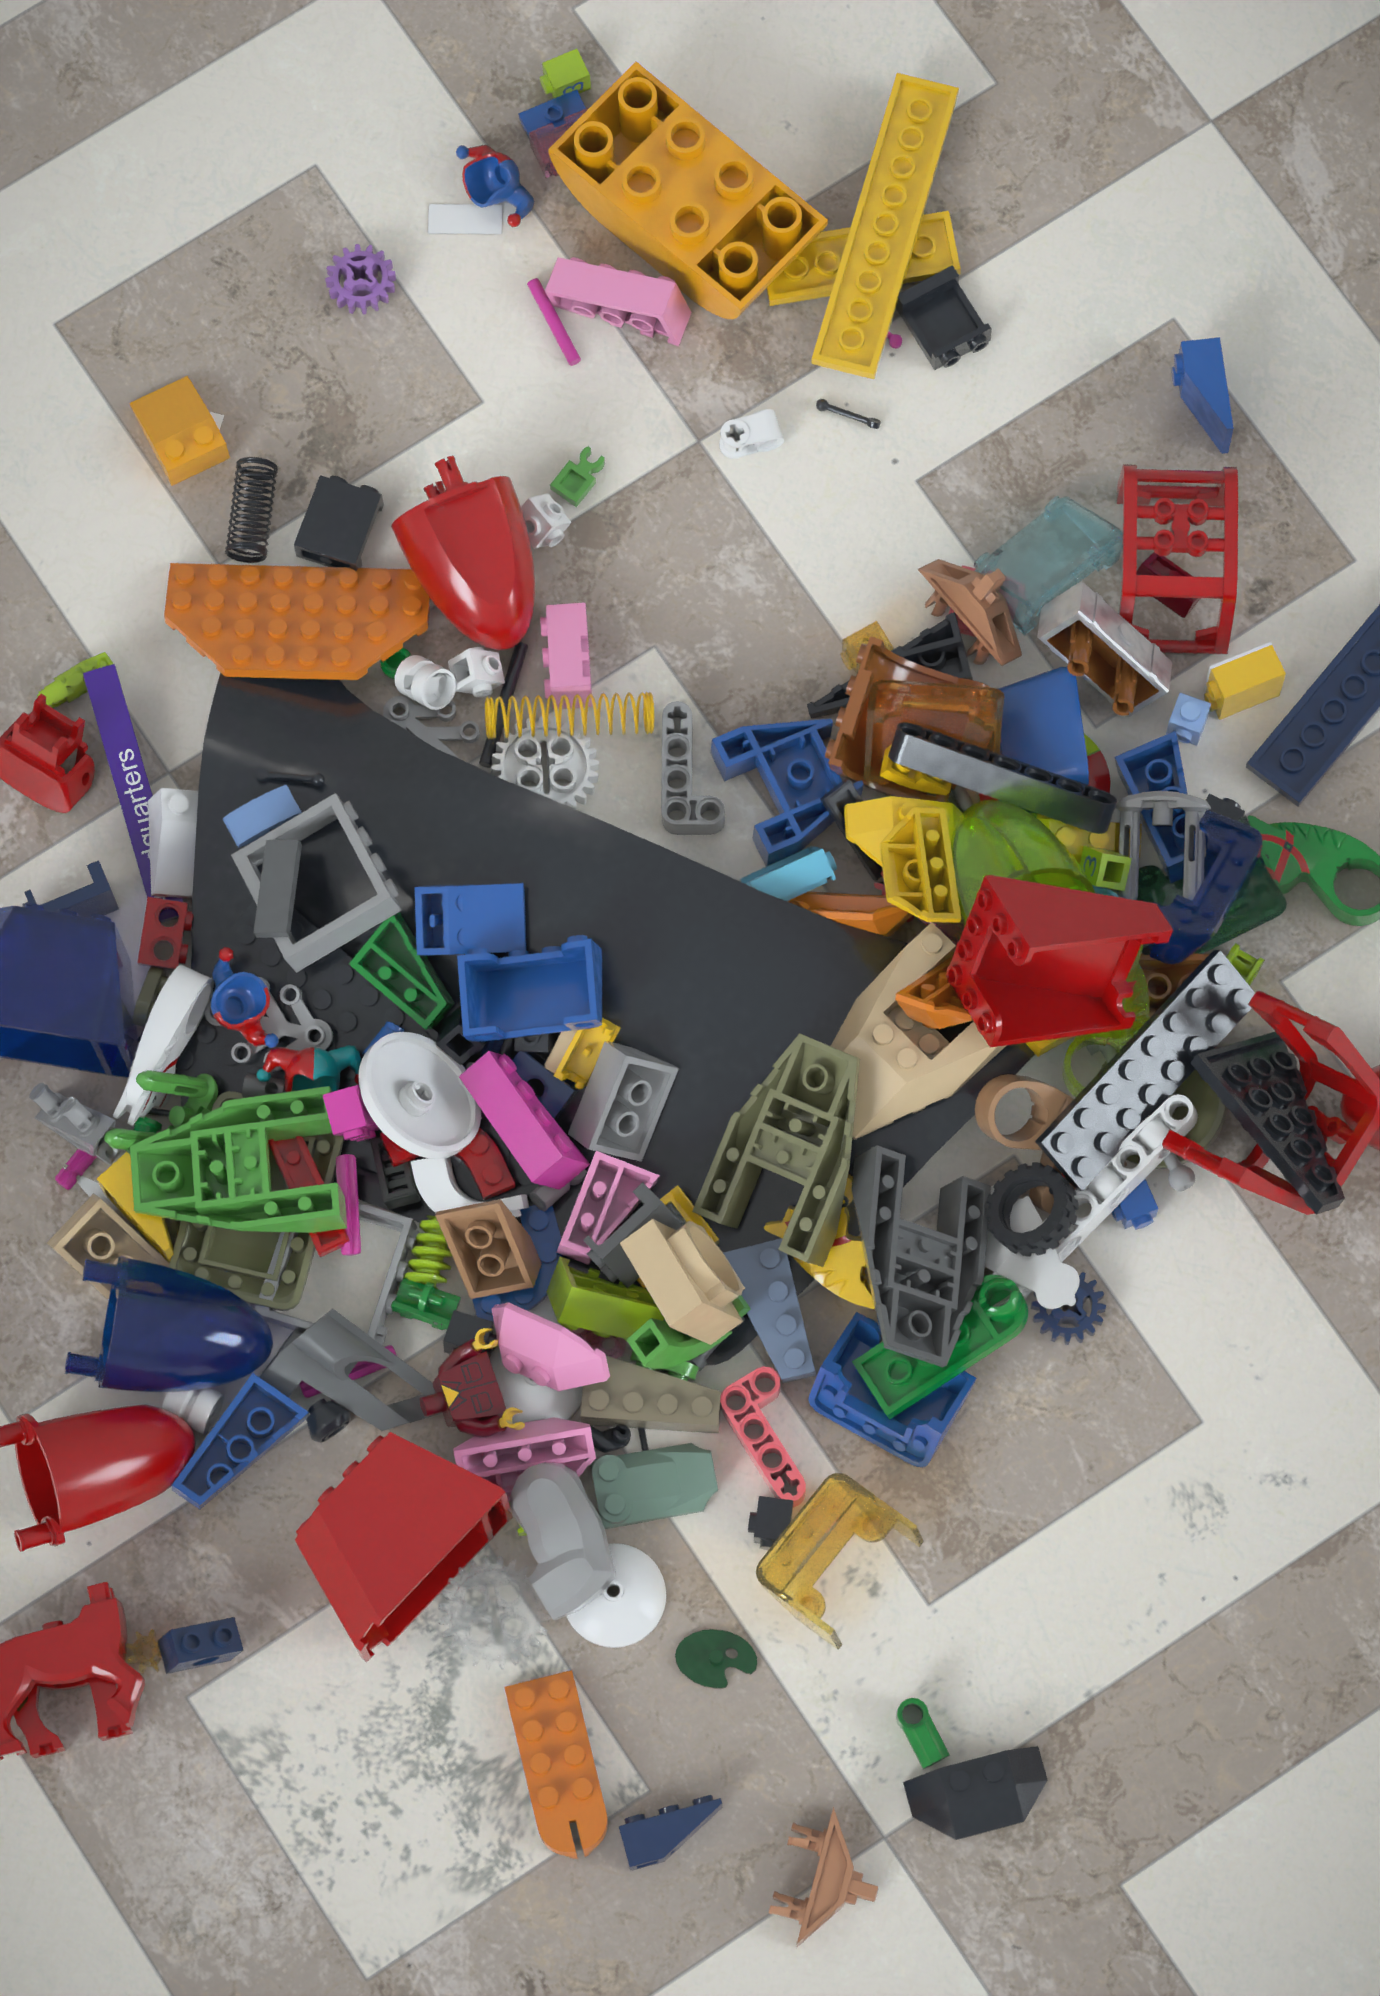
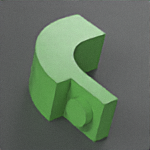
[627,1295,751,1369]

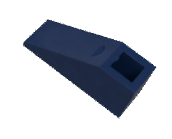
[619,1795,723,1871]

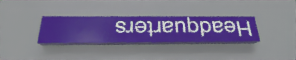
[83,664,183,923]

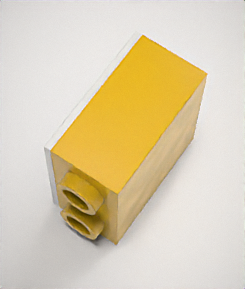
[1204,642,1286,720]

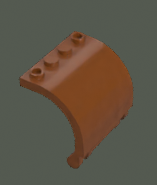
[825,636,989,803]

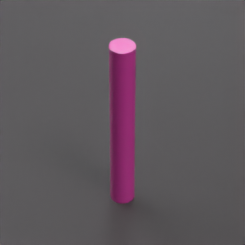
[527,278,581,366]

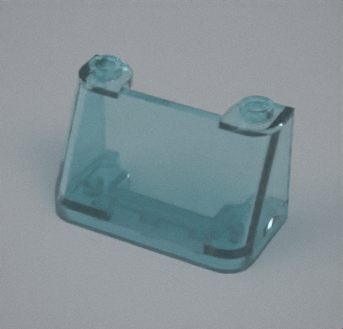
[973,496,1123,636]

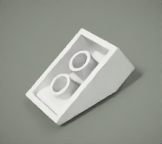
[148,788,198,899]

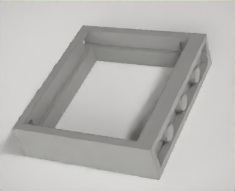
[231,793,401,973]
[254,1203,420,1345]

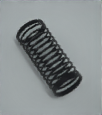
[225,457,278,563]

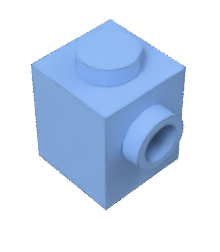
[1166,693,1211,746]

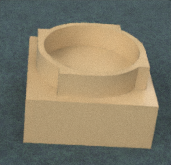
[620,1219,745,1345]

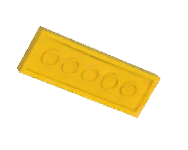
[766,211,961,306]

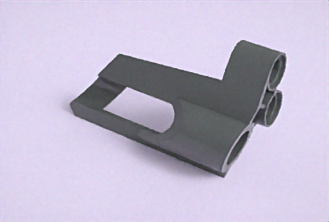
[260,1308,441,1431]

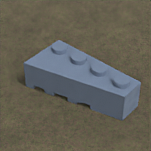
[723,1238,817,1384]

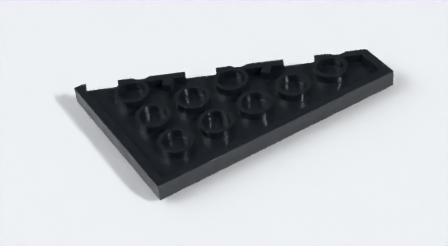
[1191,1032,1345,1215]

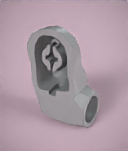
[509,1462,616,1621]

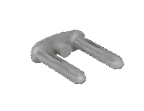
[1115,791,1211,908]

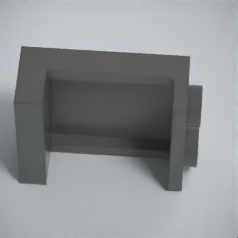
[583,1182,682,1288]

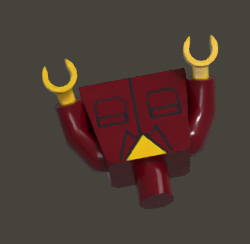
[420,1328,525,1437]

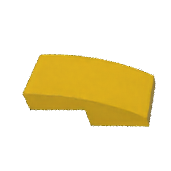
[880,745,952,795]

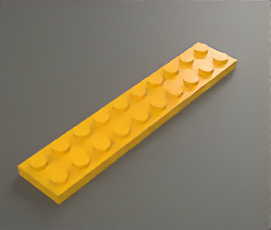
[811,73,959,379]

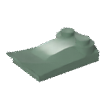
[590,1443,718,1529]

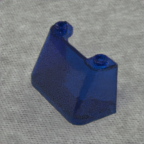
[1149,810,1263,965]

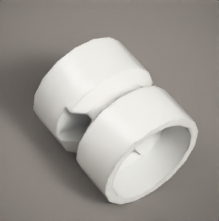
[395,655,456,710]
[162,1374,224,1435]

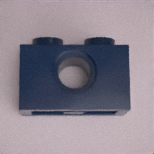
[512,1051,580,1120]
[158,1617,243,1674]

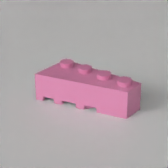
[545,257,692,346]

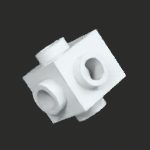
[521,493,571,549]
[448,647,505,697]

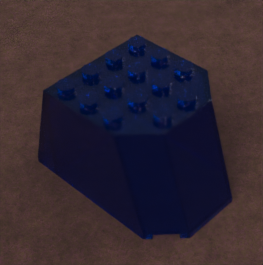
[0,903,138,1079]

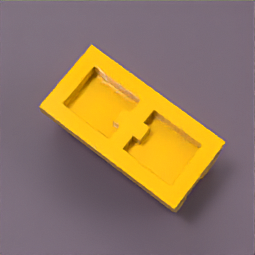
[553,1017,621,1089]

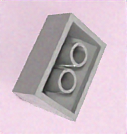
[568,1041,679,1162]

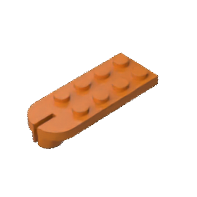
[504,1670,608,1859]

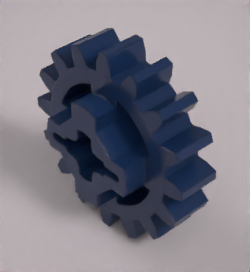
[1031,1272,1106,1345]

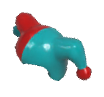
[256,1045,362,1092]

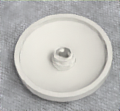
[359,1032,481,1159]

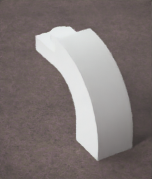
[411,1157,529,1217]

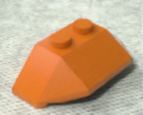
[787,891,912,937]
[895,956,973,1029]

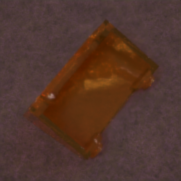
[864,680,1005,785]

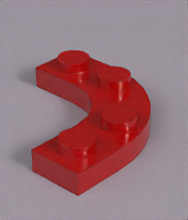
[380,1128,515,1201]

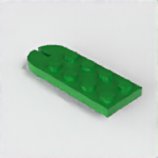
[852,1275,1028,1420]

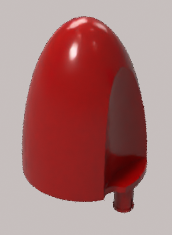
[391,456,535,650]
[0,1404,196,1552]

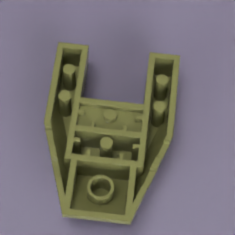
[692,1033,860,1267]

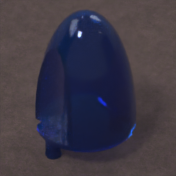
[64,1256,273,1392]

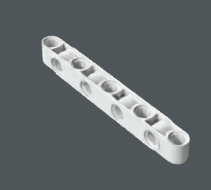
[992,1094,1198,1306]

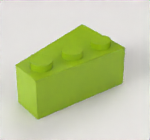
[546,1256,664,1341]

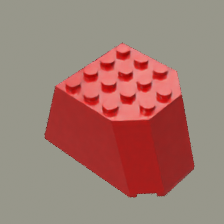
[295,1432,513,1662]

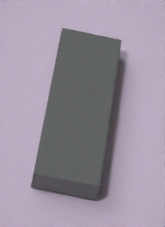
[253,840,302,938]

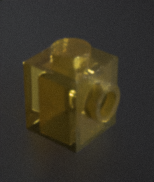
[840,621,894,674]

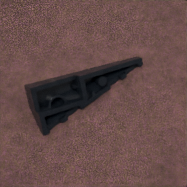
[807,612,973,719]

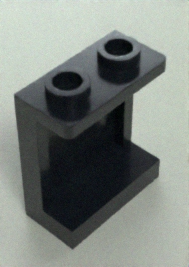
[896,265,992,370]
[294,475,384,571]

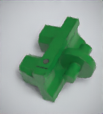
[391,1277,461,1330]

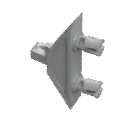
[29,1083,123,1165]

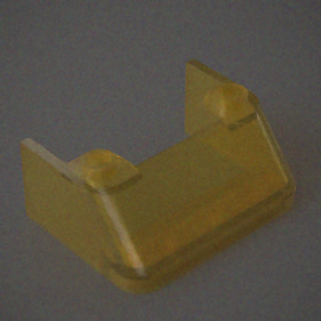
[756,1473,924,1650]

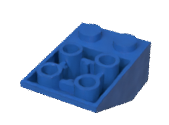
[415,883,526,955]

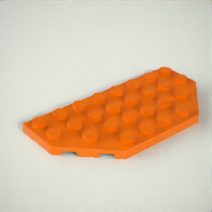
[164,563,431,680]

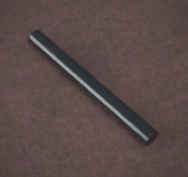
[479,642,528,768]

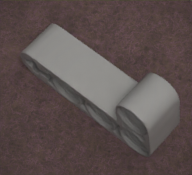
[661,701,725,835]

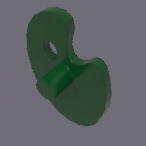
[675,1629,757,1689]

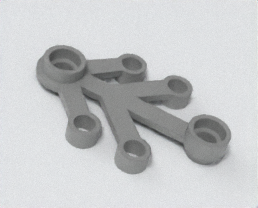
[383,696,480,768]
[205,977,333,1071]

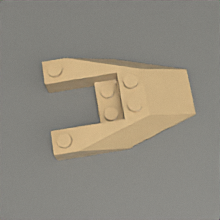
[831,922,1007,1140]

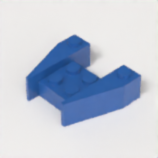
[710,718,864,866]

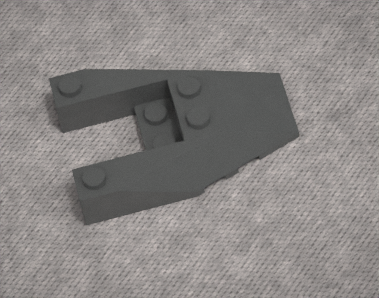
[852,1145,991,1367]

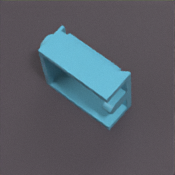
[740,846,837,901]

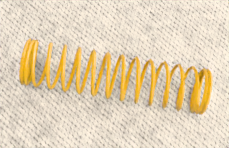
[485,692,654,739]

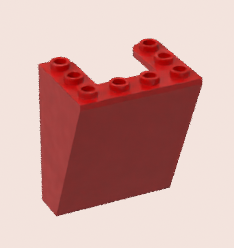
[946,875,1173,1048]

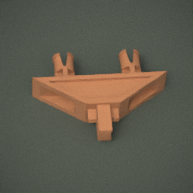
[918,559,1022,666]
[769,1807,878,1948]

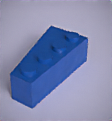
[1115,731,1196,883]
[172,1373,309,1510]

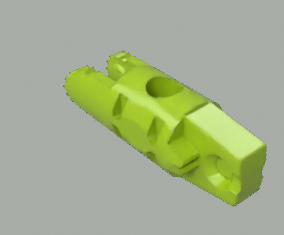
[37,652,113,708]

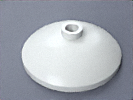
[489,1346,583,1424]
[566,1543,666,1648]

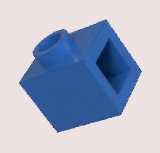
[1111,1179,1159,1230]

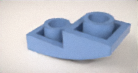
[223,785,302,848]

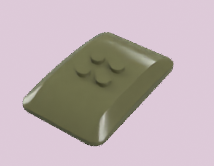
[169,1091,344,1311]

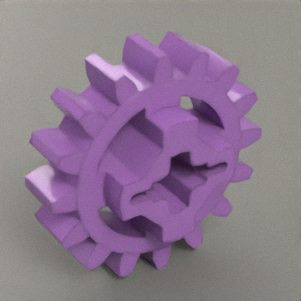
[325,244,396,315]

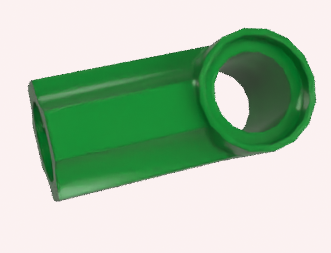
[896,1698,950,1769]

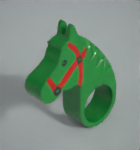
[1245,815,1380,926]

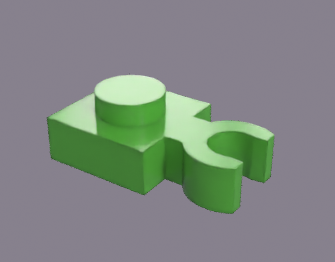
[550,446,605,508]

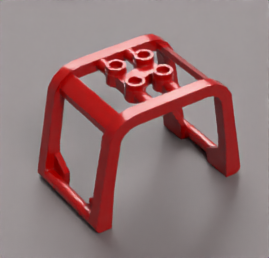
[1117,464,1238,654]
[1162,991,1380,1215]

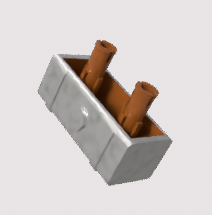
[1037,581,1172,717]

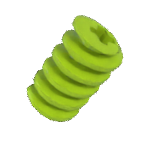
[404,1215,453,1289]

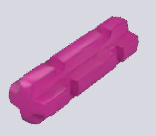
[55,1149,96,1190]

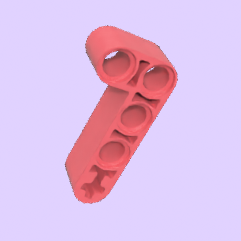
[720,1366,806,1508]

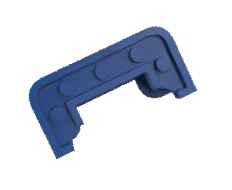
[987,666,1089,815]
[808,1312,977,1467]

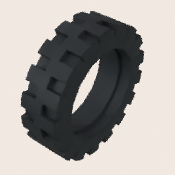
[985,1162,1079,1257]

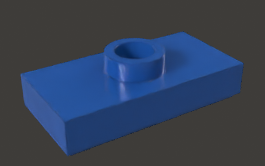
[518,89,587,145]

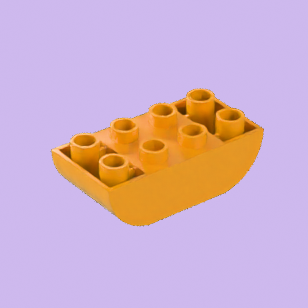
[548,62,828,319]

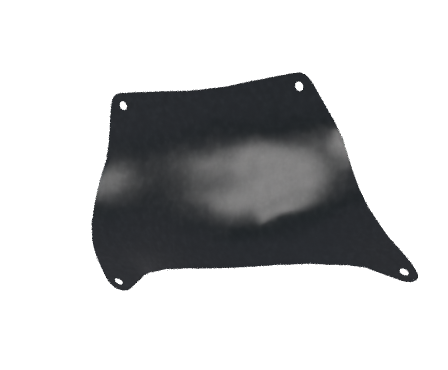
[181,673,1035,1365]

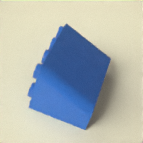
[457,935,602,1041]

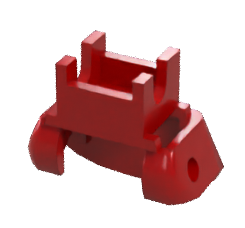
[0,694,95,813]

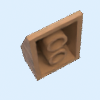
[435,1199,542,1299]

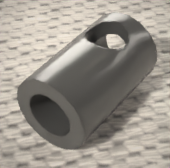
[242,1073,285,1098]

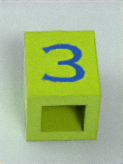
[539,48,591,98]
[1077,846,1132,891]

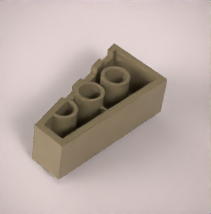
[580,1356,721,1433]

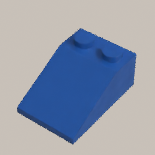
[1172,337,1234,454]

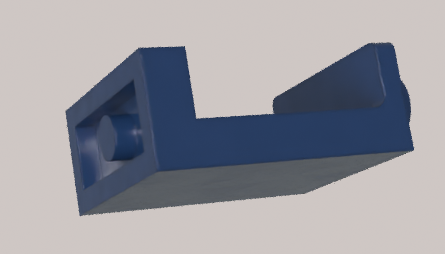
[22,860,119,940]

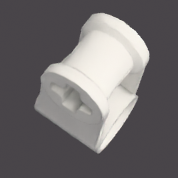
[719,409,784,459]

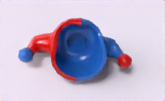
[456,145,535,227]
[210,947,279,1048]

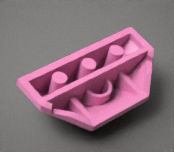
[492,1303,610,1391]
[453,1417,596,1501]

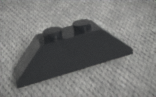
[903,1746,1048,1840]

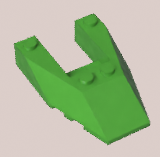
[130,1086,347,1233]

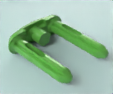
[104,1070,218,1150]

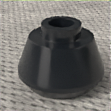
[306,1398,351,1443]

